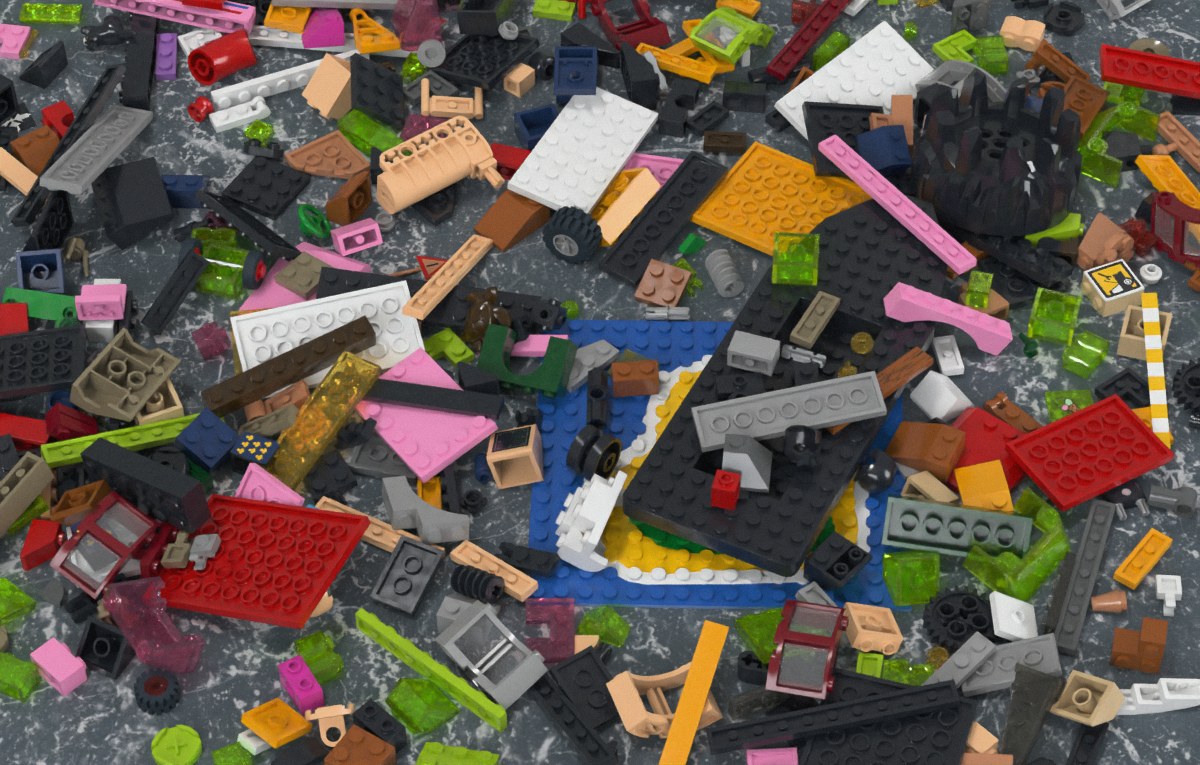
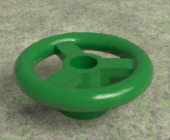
[297,204,332,239]

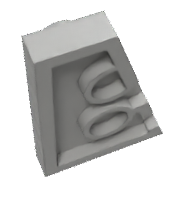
[540,339,620,393]

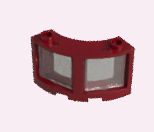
[1150,191,1200,268]
[49,491,159,599]
[766,599,849,699]

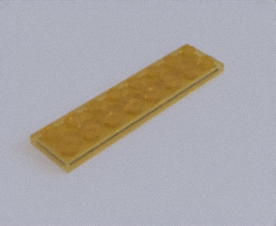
[259,351,383,491]

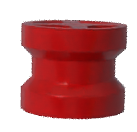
[187,96,214,122]

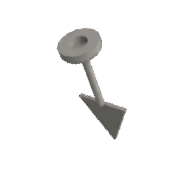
[417,17,448,67]

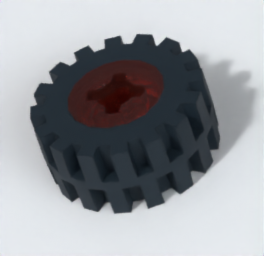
[134,668,181,715]

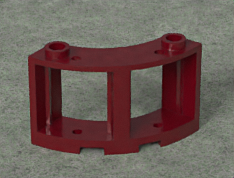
[591,0,671,54]

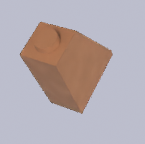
[890,95,913,160]
[1076,212,1125,271]

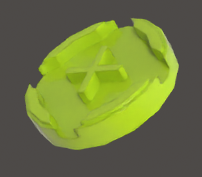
[151,724,202,765]

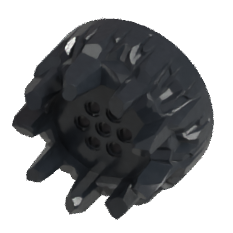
[910,67,1082,236]

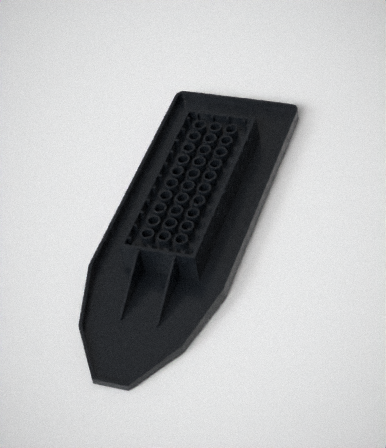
[622,194,948,577]

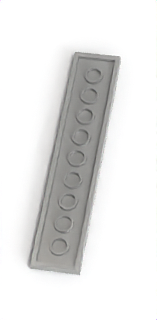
[39,104,153,195]

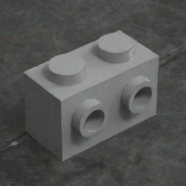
[727,330,780,376]

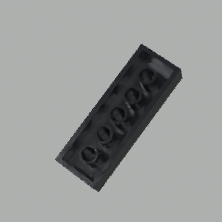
[80,437,211,534]

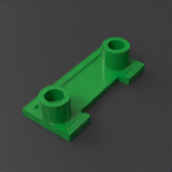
[2,287,81,328]

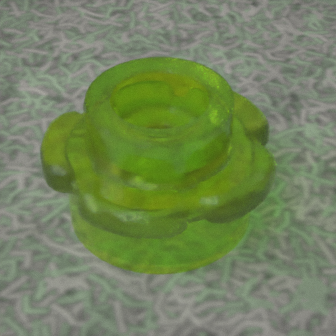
[903,21,918,41]
[561,298,579,319]

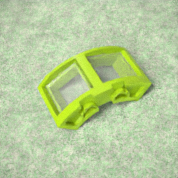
[689,7,776,65]

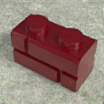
[45,403,98,441]

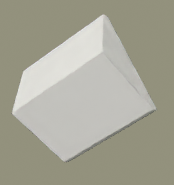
[910,370,974,422]

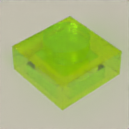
[244,119,274,143]

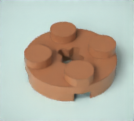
[1096,232,1134,266]

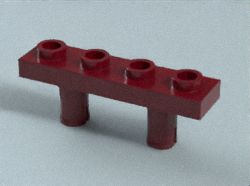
[127,514,183,583]

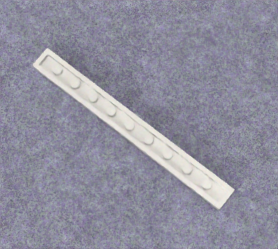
[249,25,445,59]

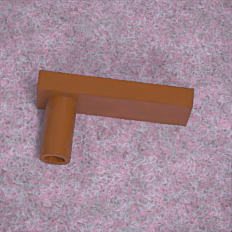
[1025,39,1091,83]

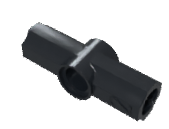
[748,56,812,86]
[586,367,608,430]

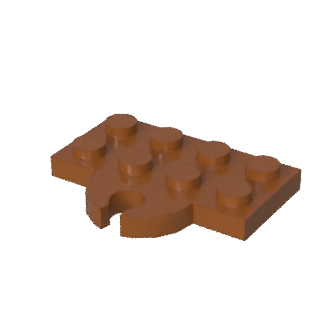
[1037,75,1110,140]

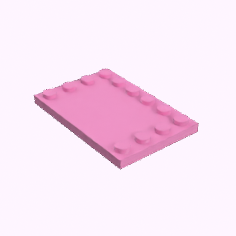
[348,347,498,483]

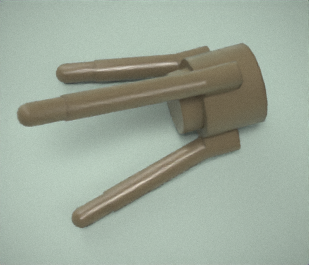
[63,237,89,277]

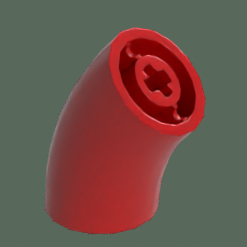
[188,28,258,86]

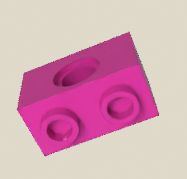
[278,655,325,717]

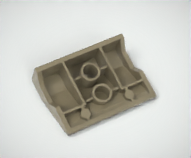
[70,327,181,422]

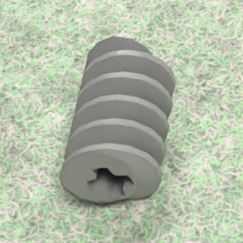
[705,249,744,298]

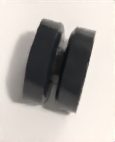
[566,425,622,481]

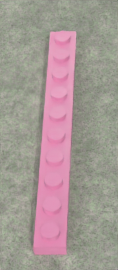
[818,134,977,275]

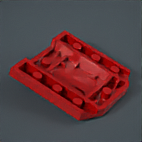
[940,407,1028,495]

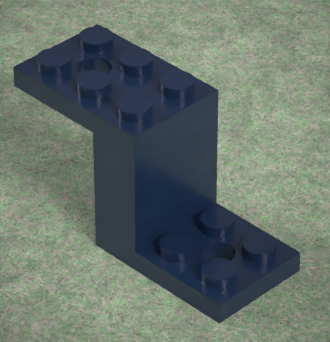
[554,47,598,104]

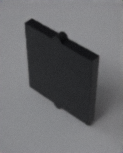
[1170,94,1200,116]

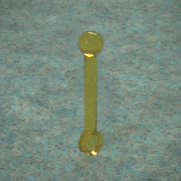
[19,29,39,58]

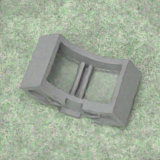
[434,600,548,710]

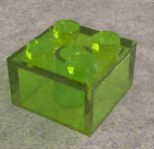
[772,232,820,286]
[1027,287,1082,346]

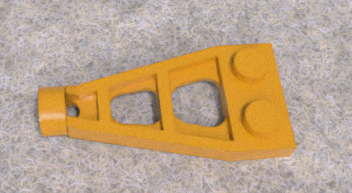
[349,8,400,54]

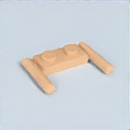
[421,78,483,119]

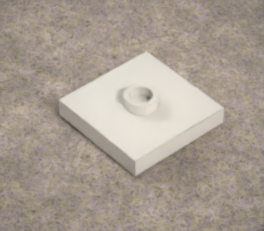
[989,591,1038,642]

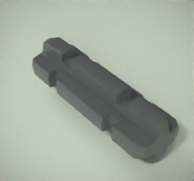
[781,344,826,368]

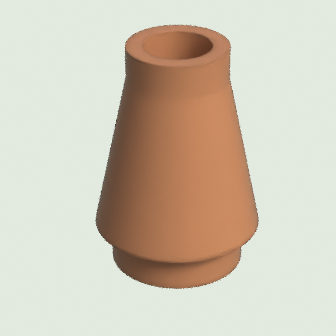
[1091,589,1127,613]

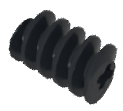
[451,564,505,604]

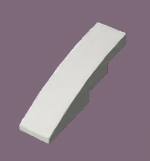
[1116,678,1200,715]

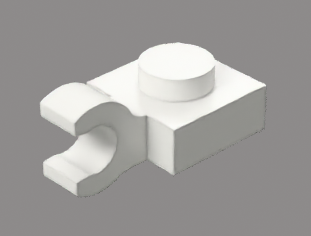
[1155,574,1182,617]

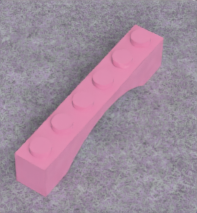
[883,282,1013,356]

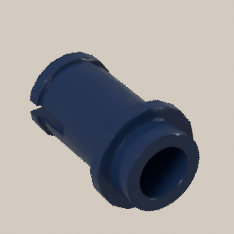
[473,453,493,483]

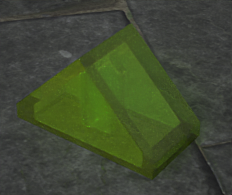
[576,605,631,648]

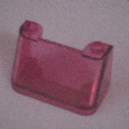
[391,0,443,52]
[103,576,205,674]

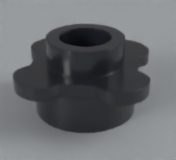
[459,489,487,514]

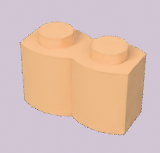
[999,16,1045,52]

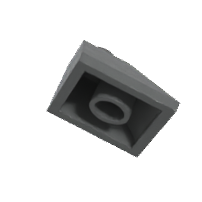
[722,434,773,493]

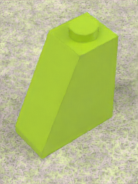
[1025,213,1084,246]

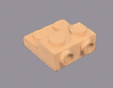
[843,602,903,655]

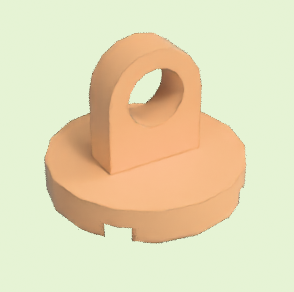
[305,703,355,747]

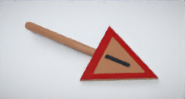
[388,256,448,281]

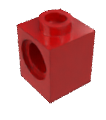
[711,469,741,510]

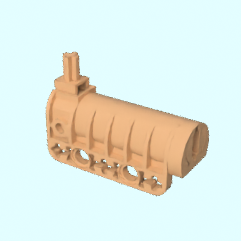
[376,116,505,215]

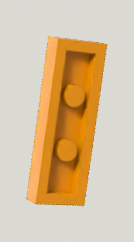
[1113,528,1173,590]

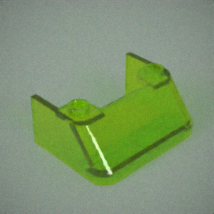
[1078,102,1160,188]
[962,487,1070,602]

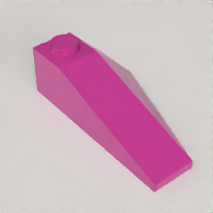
[301,7,345,49]

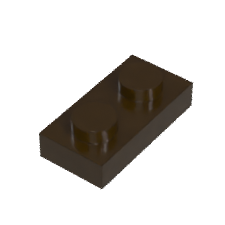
[703,131,746,153]

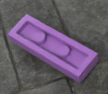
[155,33,178,81]

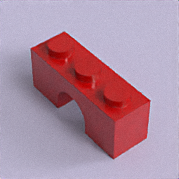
[41,100,74,141]

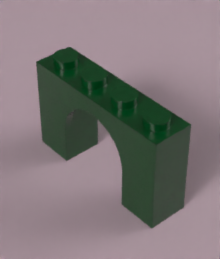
[476,323,578,400]

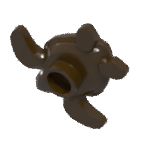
[460,286,512,352]

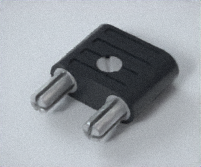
[1104,477,1150,521]

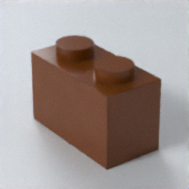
[611,360,659,397]

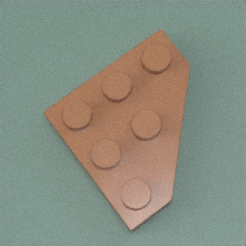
[284,130,370,179]

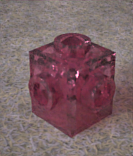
[191,321,229,360]

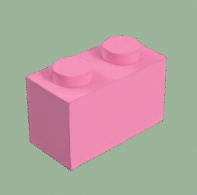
[330,218,383,256]
[30,637,87,697]

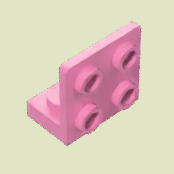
[75,284,127,321]

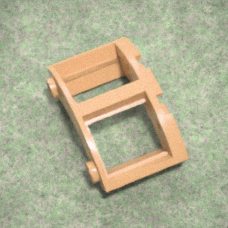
[606,662,723,739]

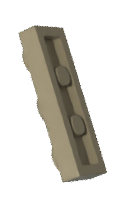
[790,291,840,349]
[238,403,298,438]

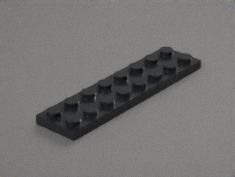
[599,150,728,288]

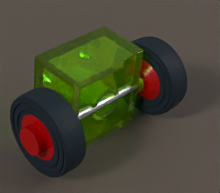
[178,237,266,300]

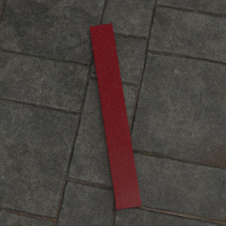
[766,0,853,81]

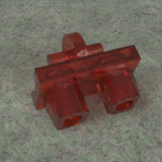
[791,0,820,25]
[1117,217,1159,257]

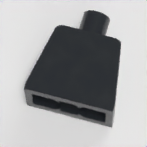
[1100,131,1152,174]

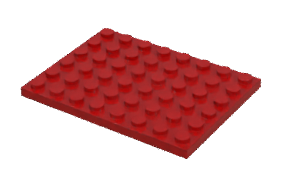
[141,494,371,630]

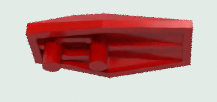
[0,303,29,336]

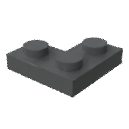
[403,70,459,105]

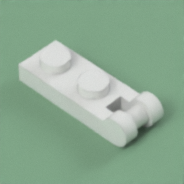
[209,96,271,133]

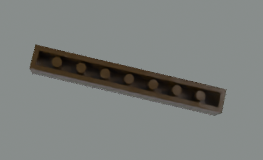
[201,315,376,418]

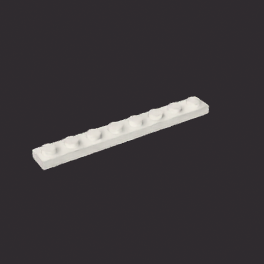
[211,49,369,112]

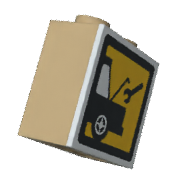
[1080,259,1145,317]

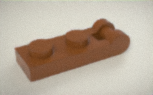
[983,392,1044,434]

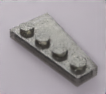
[998,663,1063,765]

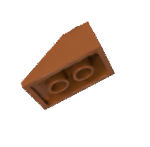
[474,189,550,253]
[885,421,965,483]

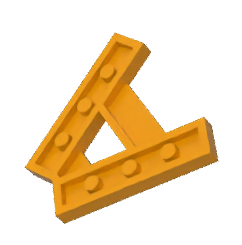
[636,19,735,84]

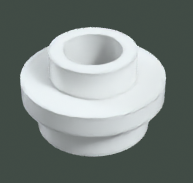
[1140,264,1162,284]

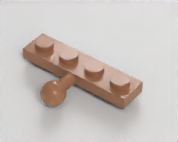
[1150,111,1200,174]

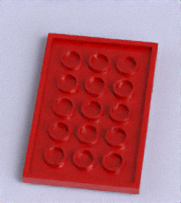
[1005,394,1174,512]

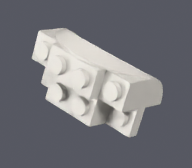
[555,470,628,572]

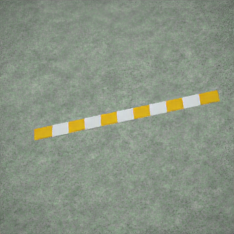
[1141,293,1171,449]

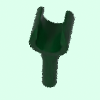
[1018,333,1038,358]

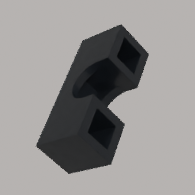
[656,78,699,138]

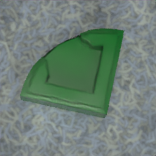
[678,233,707,255]

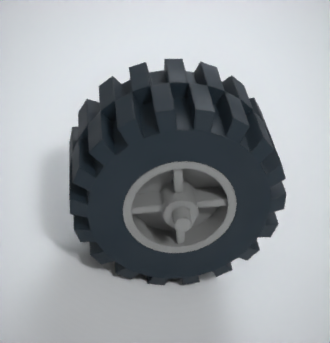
[542,206,602,265]

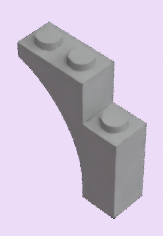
[382,476,470,544]

